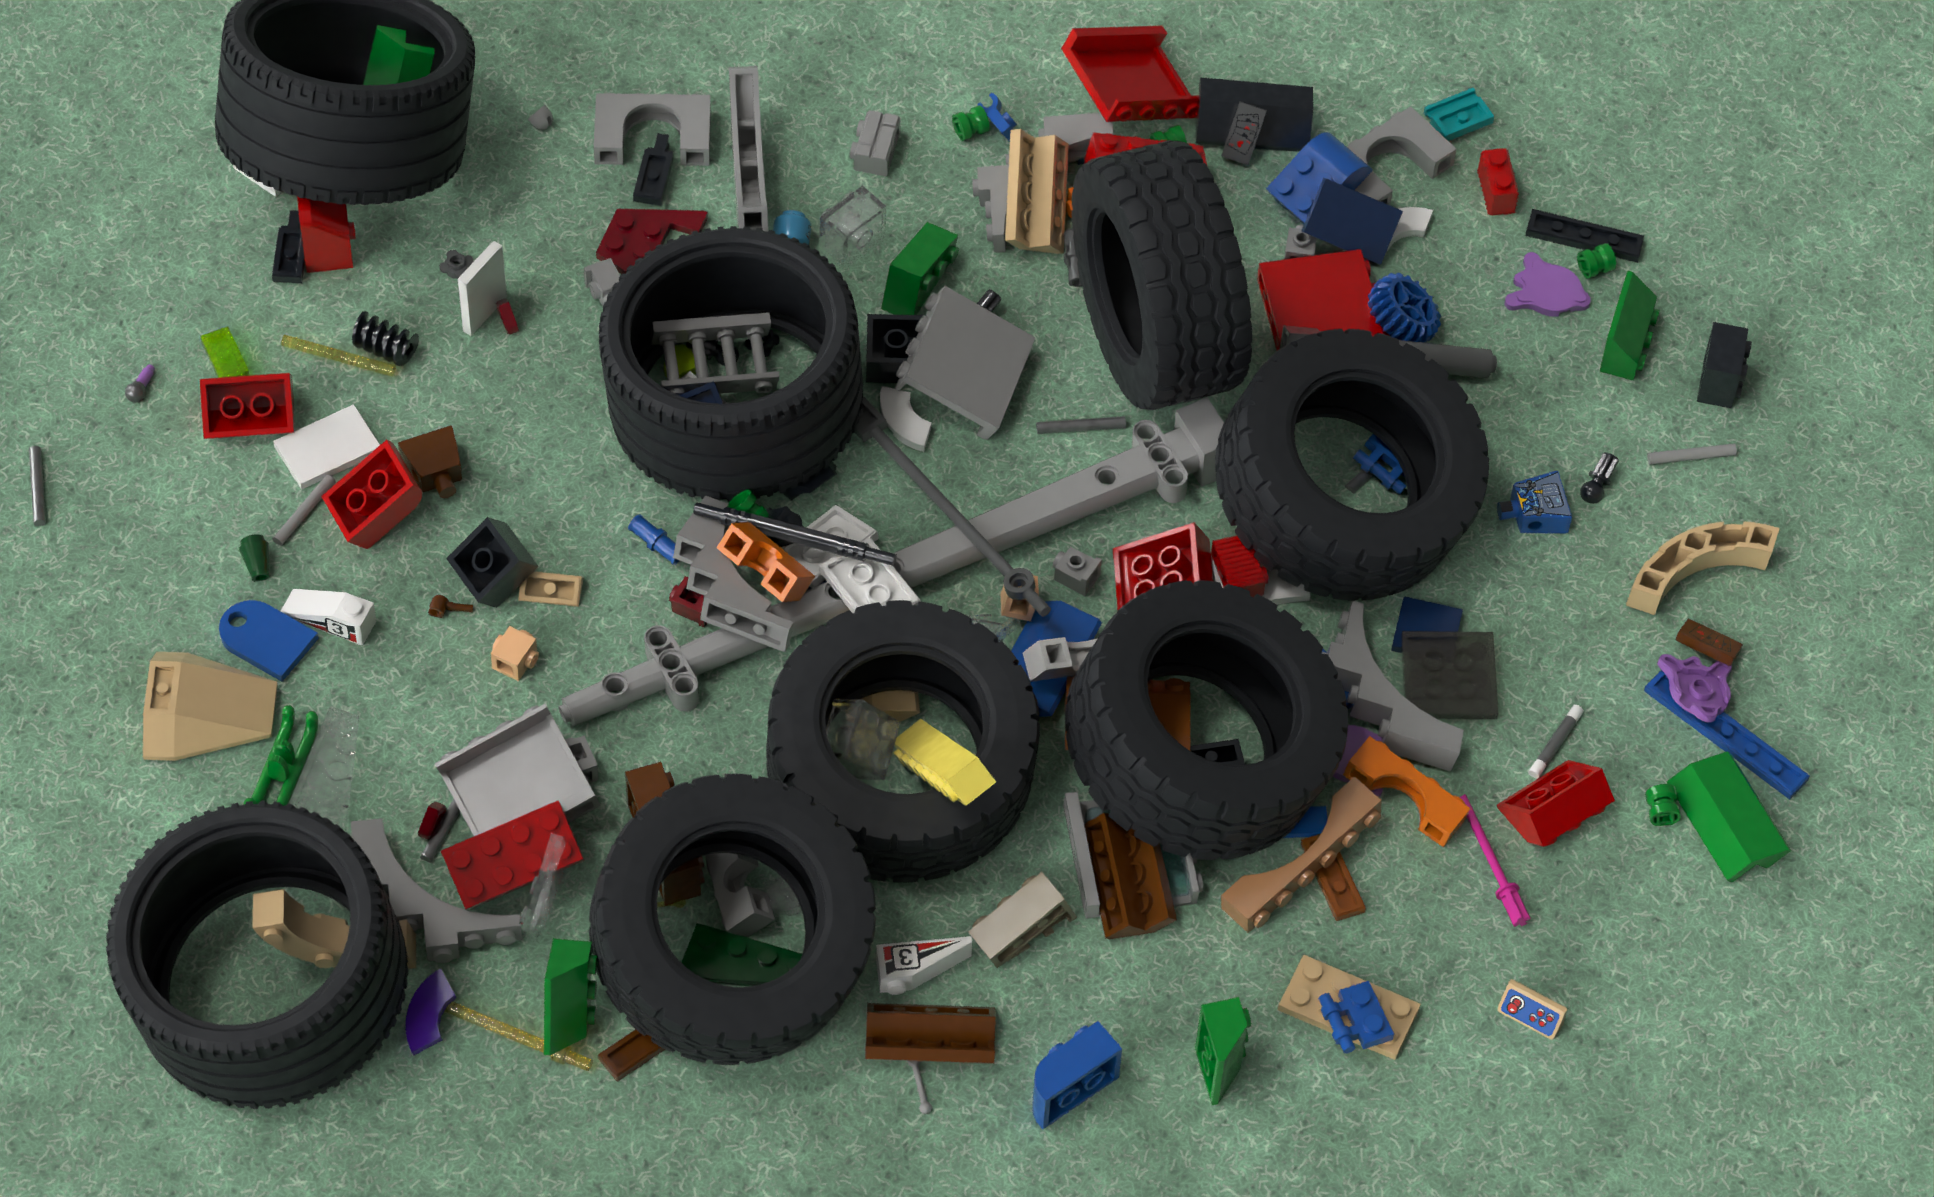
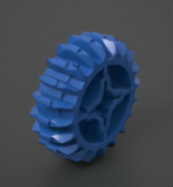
[1367,272,1442,343]

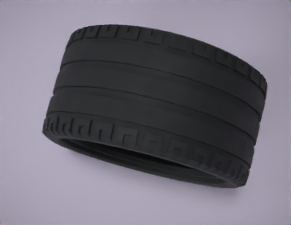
[215,0,475,205]
[599,226,863,502]
[106,801,409,1109]

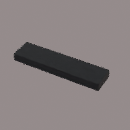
[1525,209,1644,263]

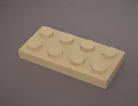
[1278,954,1421,1060]

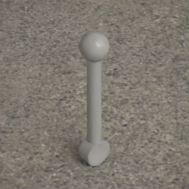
[907,1060,932,1114]

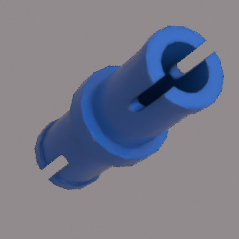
[628,514,680,565]

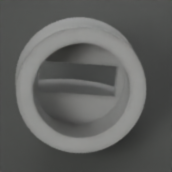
[528,105,553,130]

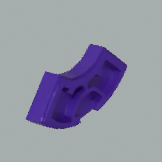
[405,968,457,1055]

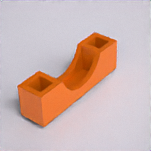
[1343,736,1471,847]

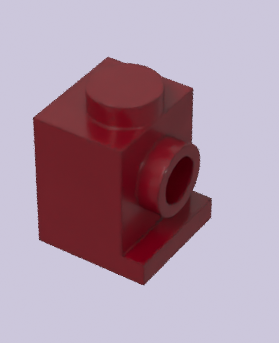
[669,576,707,628]

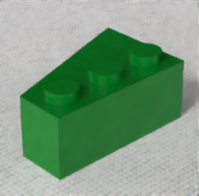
[881,222,959,315]

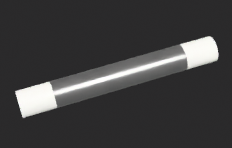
[1528,705,1584,779]

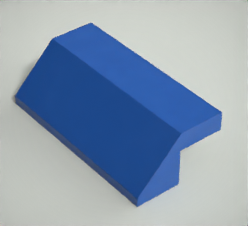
[1011,601,1102,717]

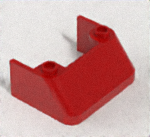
[297,196,356,273]

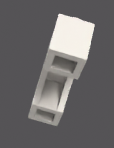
[1023,637,1098,682]

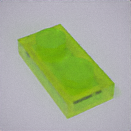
[200,326,250,378]

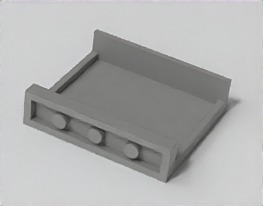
[895,286,1036,440]
[435,704,601,836]

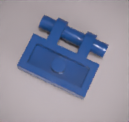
[1353,434,1407,495]
[1318,980,1394,1054]

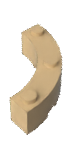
[1626,521,1780,615]
[252,889,416,969]

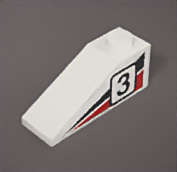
[281,589,376,645]
[876,936,972,995]

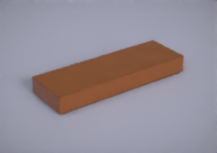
[1301,834,1366,921]

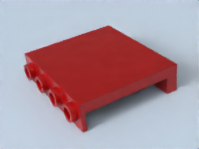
[1061,25,1199,122]
[1257,249,1390,351]

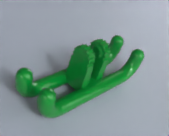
[243,705,318,806]

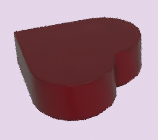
[496,298,519,335]
[418,801,447,840]

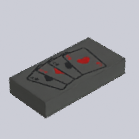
[1221,101,1267,165]

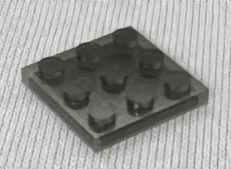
[1401,631,1499,720]

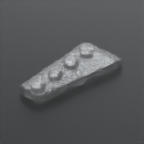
[289,706,359,832]

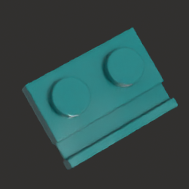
[1424,87,1494,141]

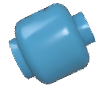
[773,210,811,245]

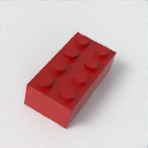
[441,800,585,910]

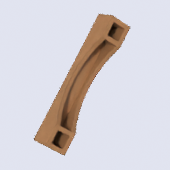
[1221,776,1381,933]

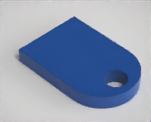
[219,600,319,682]

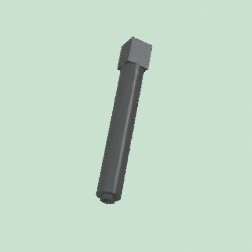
[1280,325,1497,378]

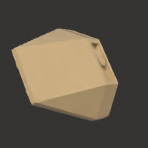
[143,652,278,761]

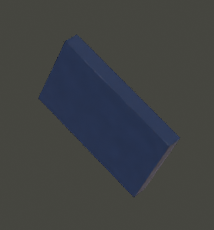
[1301,178,1403,265]

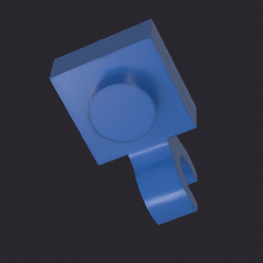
[978,93,1017,142]

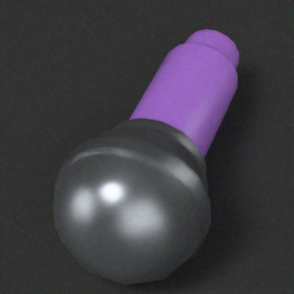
[125,364,155,403]

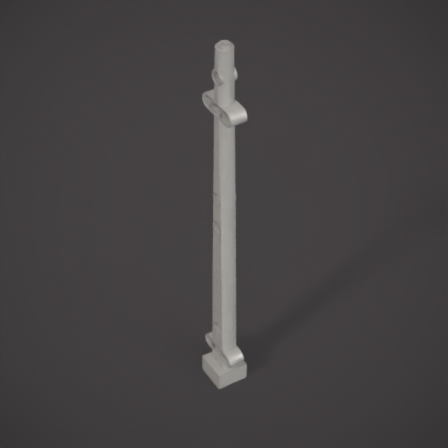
[558,397,1224,726]

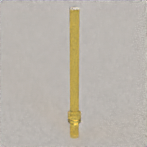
[444,1001,593,1071]

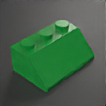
[1599,270,1660,381]
[544,938,597,1055]
[1195,997,1251,1105]

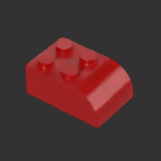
[321,439,422,549]

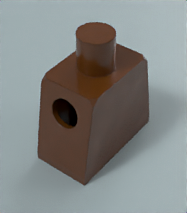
[398,425,462,499]

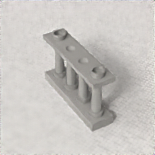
[650,313,780,395]

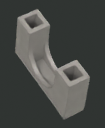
[594,93,711,166]
[1347,106,1456,205]

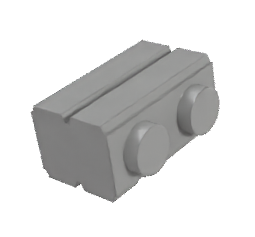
[850,110,901,176]

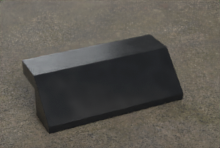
[1196,77,1313,152]

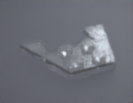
[519,833,570,944]

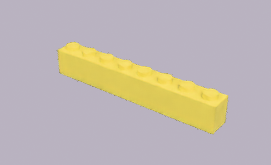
[891,719,996,806]

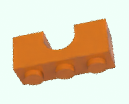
[717,522,815,602]

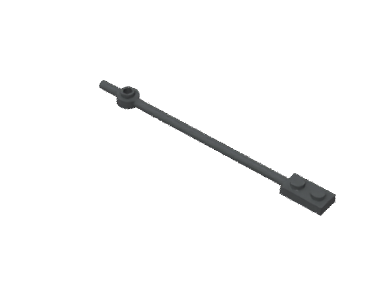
[855,396,1051,617]

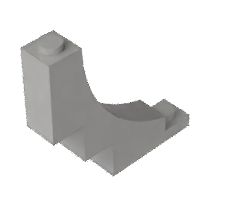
[673,496,794,652]

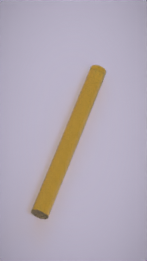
[281,334,396,377]

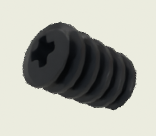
[352,311,419,366]

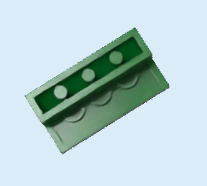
[363,25,434,85]
[1667,751,1792,882]

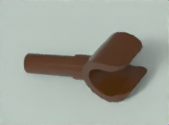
[428,595,473,618]

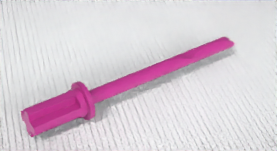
[1460,794,1531,927]

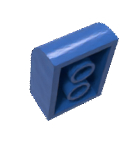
[1266,132,1373,224]
[1032,1021,1122,1129]

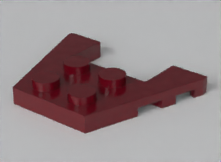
[596,209,708,274]

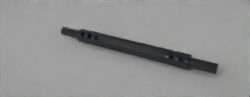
[693,502,897,566]

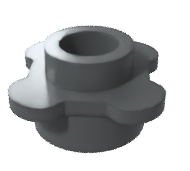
[439,250,474,279]

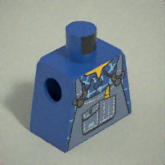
[1497,471,1572,534]

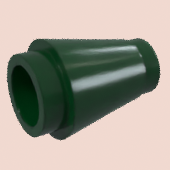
[239,534,270,582]

